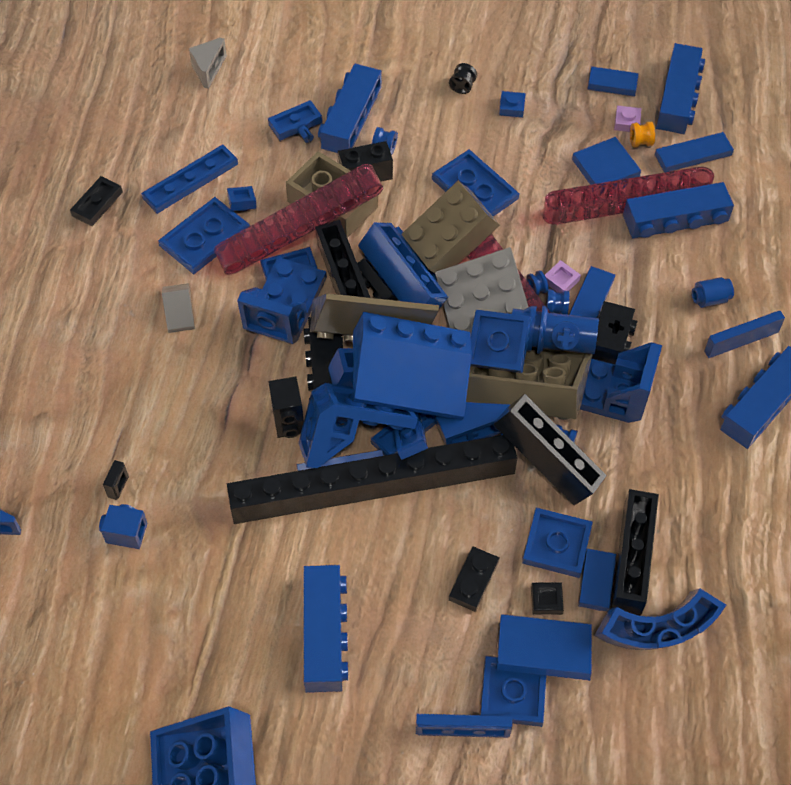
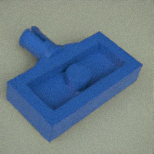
[268,100,323,143]

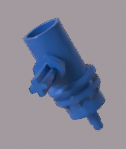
[512,306,599,354]

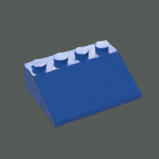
[353,312,472,420]
[150,706,256,785]

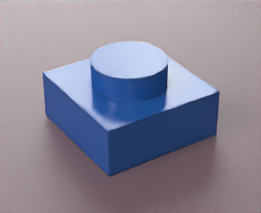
[499,91,526,118]
[227,186,256,211]

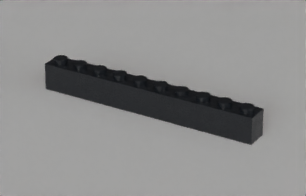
[226,435,518,524]

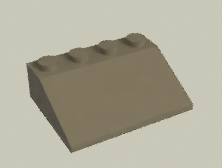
[310,293,439,342]
[466,347,592,420]

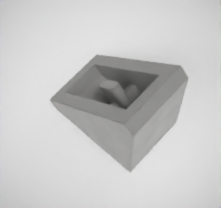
[189,38,227,89]
[162,283,195,333]

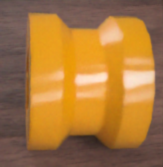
[630,122,655,148]

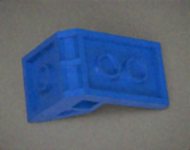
[237,257,327,344]
[580,342,662,423]
[299,383,418,468]

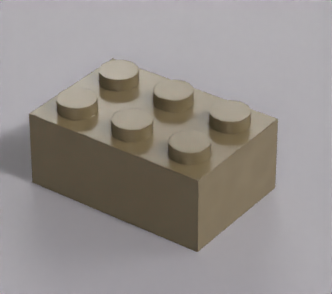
[286,151,378,238]
[401,180,500,273]

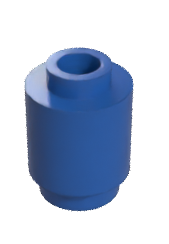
[692,277,734,308]

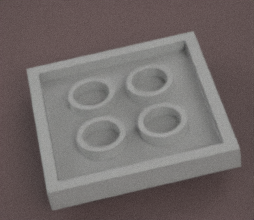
[435,247,529,335]

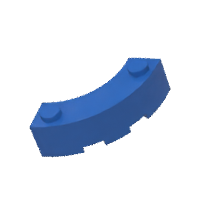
[594,588,726,650]

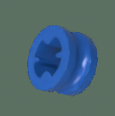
[526,270,549,297]

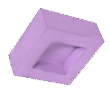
[614,106,641,132]
[545,260,581,293]

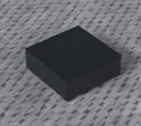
[103,460,129,500]
[531,582,564,615]

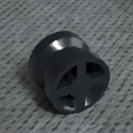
[449,63,478,94]

